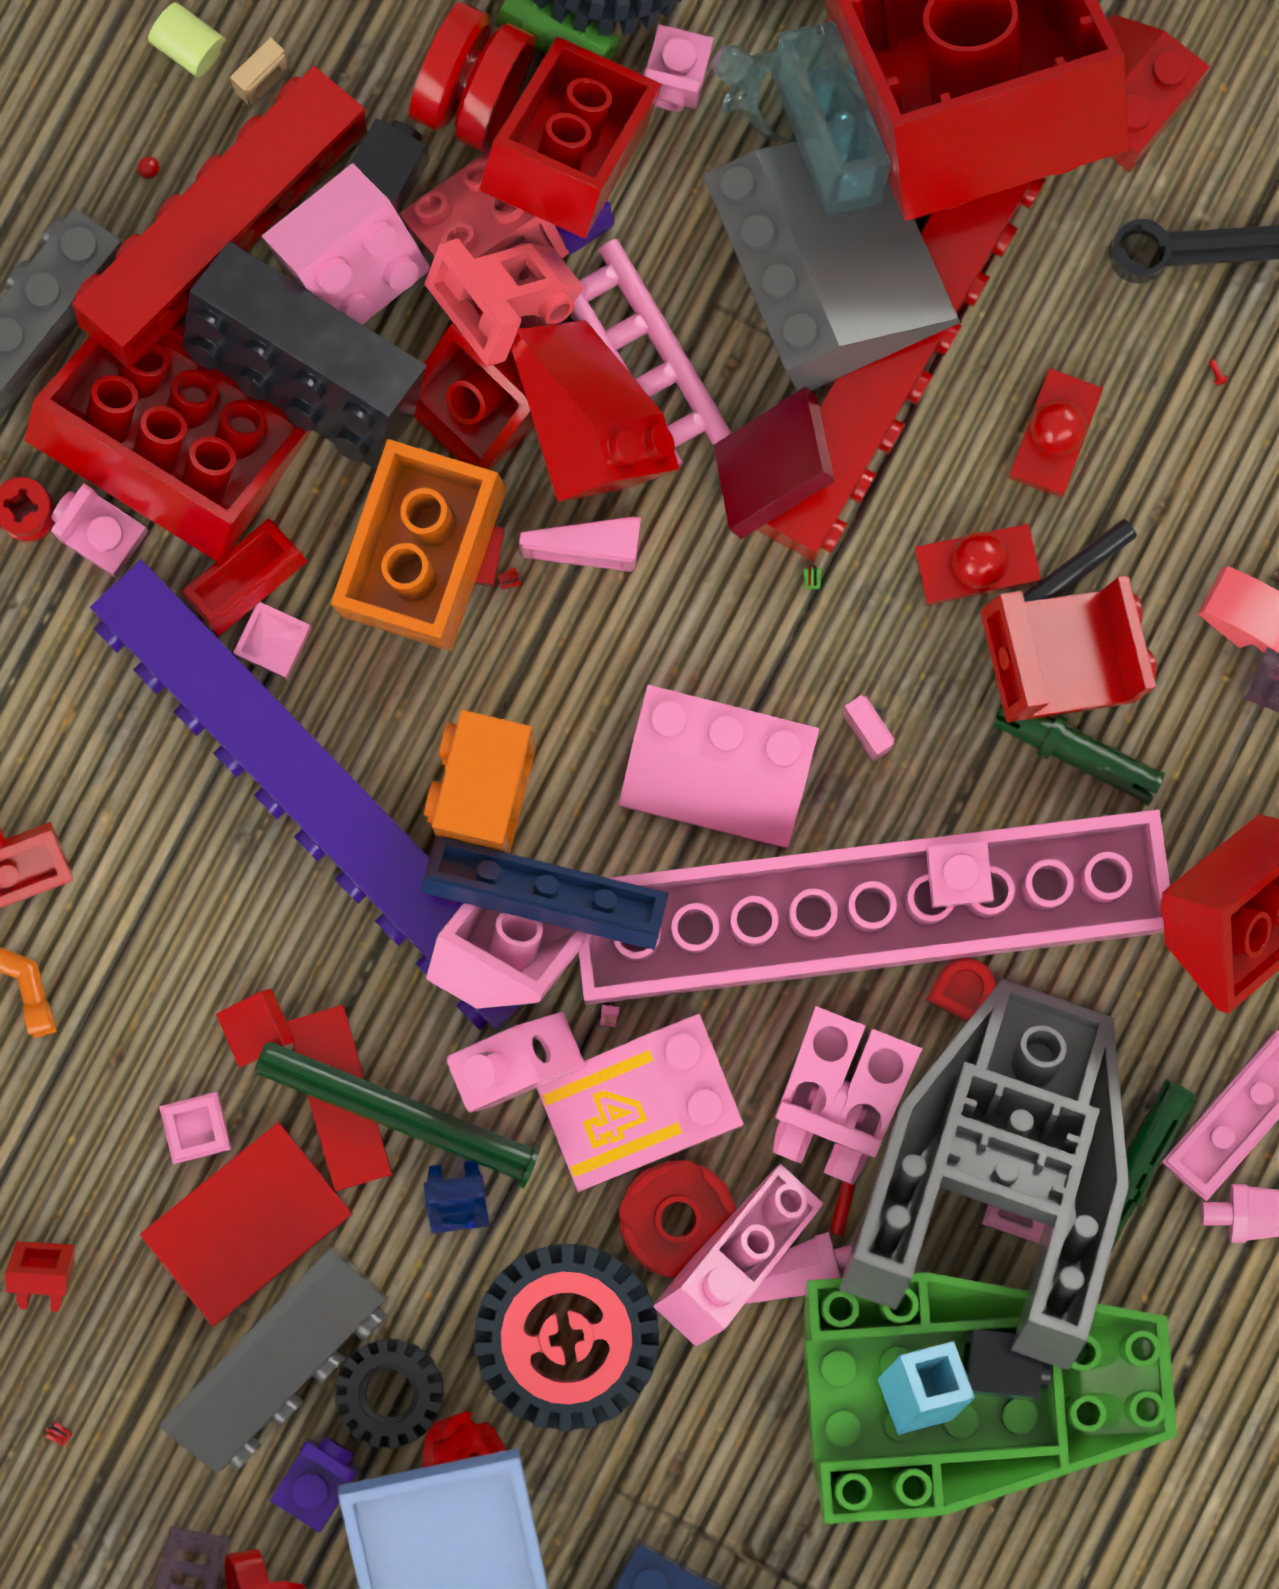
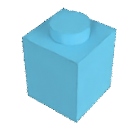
[878,1341,975,1435]

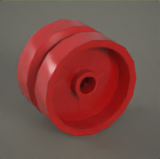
[409,2,536,152]

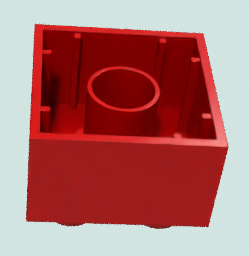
[825,0,1129,221]

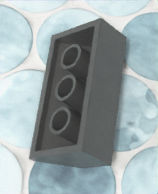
[158,1248,389,1473]

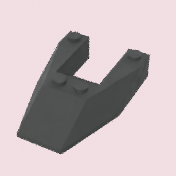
[839,979,1129,1371]

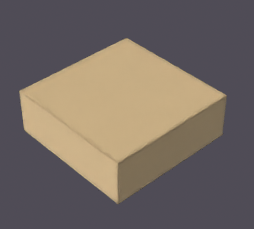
[230,37,290,107]

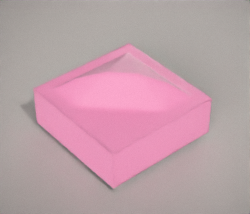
[233,602,312,680]

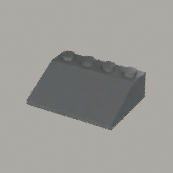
[703,127,960,391]

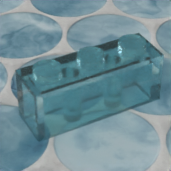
[771,21,891,215]

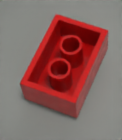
[479,36,662,239]

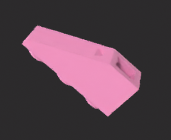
[653,1164,824,1347]

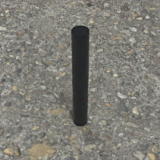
[1023,519,1137,602]

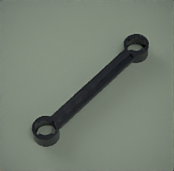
[1110,219,1279,284]

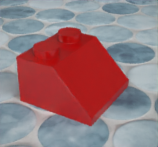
[1107,14,1210,173]
[414,307,535,470]

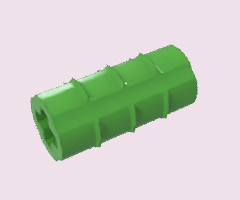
[496,0,620,61]

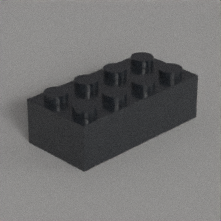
[182,241,427,470]

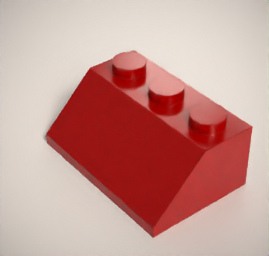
[1160,814,1279,1014]

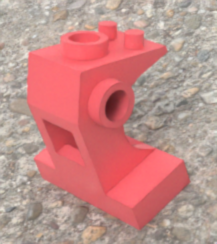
[424,238,585,366]

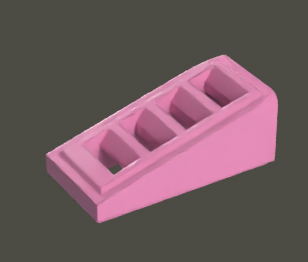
[519,516,641,572]

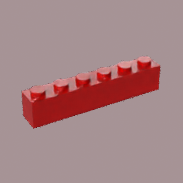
[72,66,367,369]

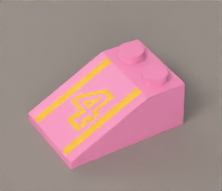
[537,1014,744,1192]

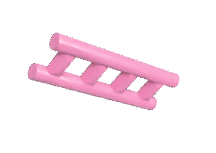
[570,239,732,467]

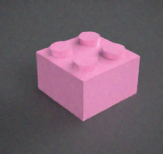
[262,163,430,325]

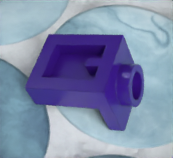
[270,1436,360,1533]

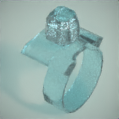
[711,45,829,142]

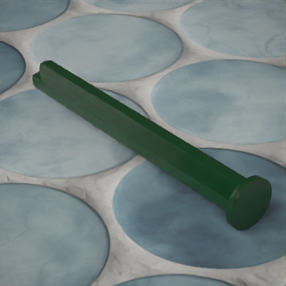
[255,1042,541,1189]

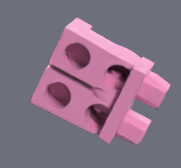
[772,1006,922,1184]

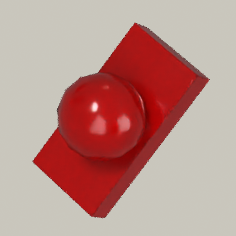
[1008,368,1103,498]
[914,524,1041,606]

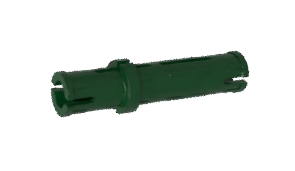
[991,705,1165,806]
[1111,1080,1199,1252]

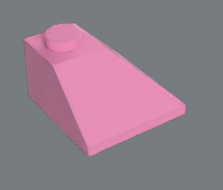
[426,903,591,1009]

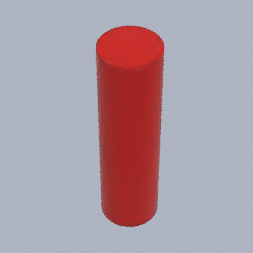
[829,1181,856,1236]

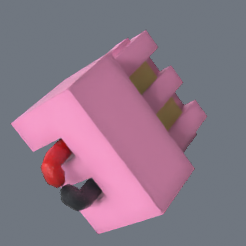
[600,1002,620,1027]

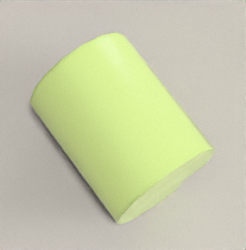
[148,2,226,77]

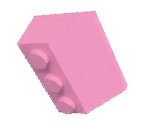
[619,685,819,849]

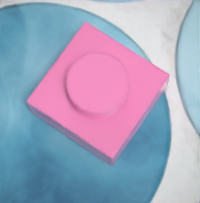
[926,841,993,908]

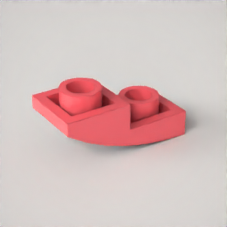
[1198,566,1279,665]

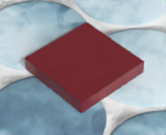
[713,387,835,539]

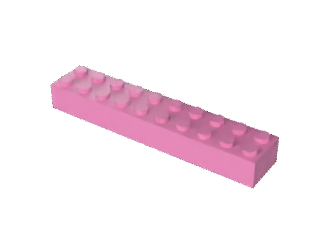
[578,810,1170,1005]

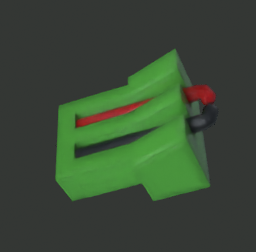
[803,565,821,590]

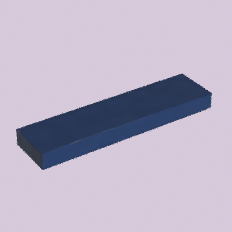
[421,836,669,950]

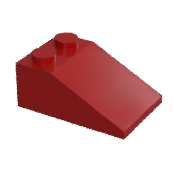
[511,320,680,502]

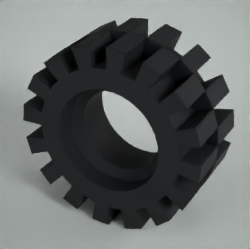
[334,1339,444,1449]

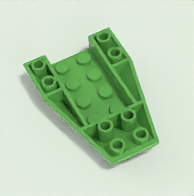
[803,1272,1177,1524]

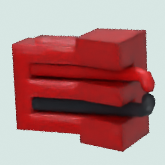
[497,567,523,590]
[45,1420,72,1447]

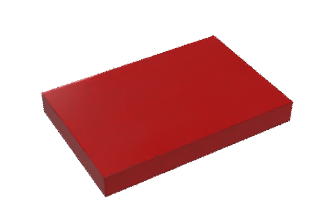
[139,1122,353,1327]

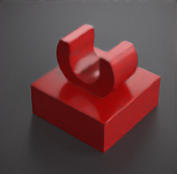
[6,1241,75,1311]

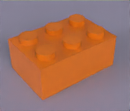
[331,439,507,652]
[424,710,536,854]

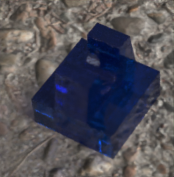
[424,1161,490,1234]

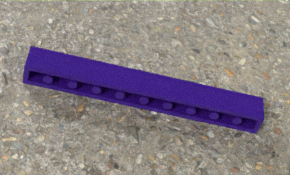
[90,559,527,1033]

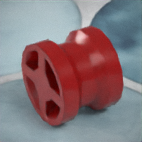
[0,477,56,542]

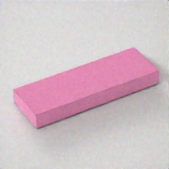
[1161,1030,1279,1202]

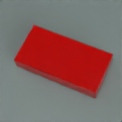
[181,518,308,636]

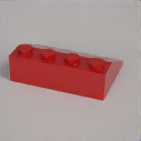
[24,322,313,563]

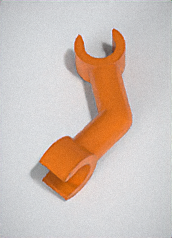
[0,947,57,1038]

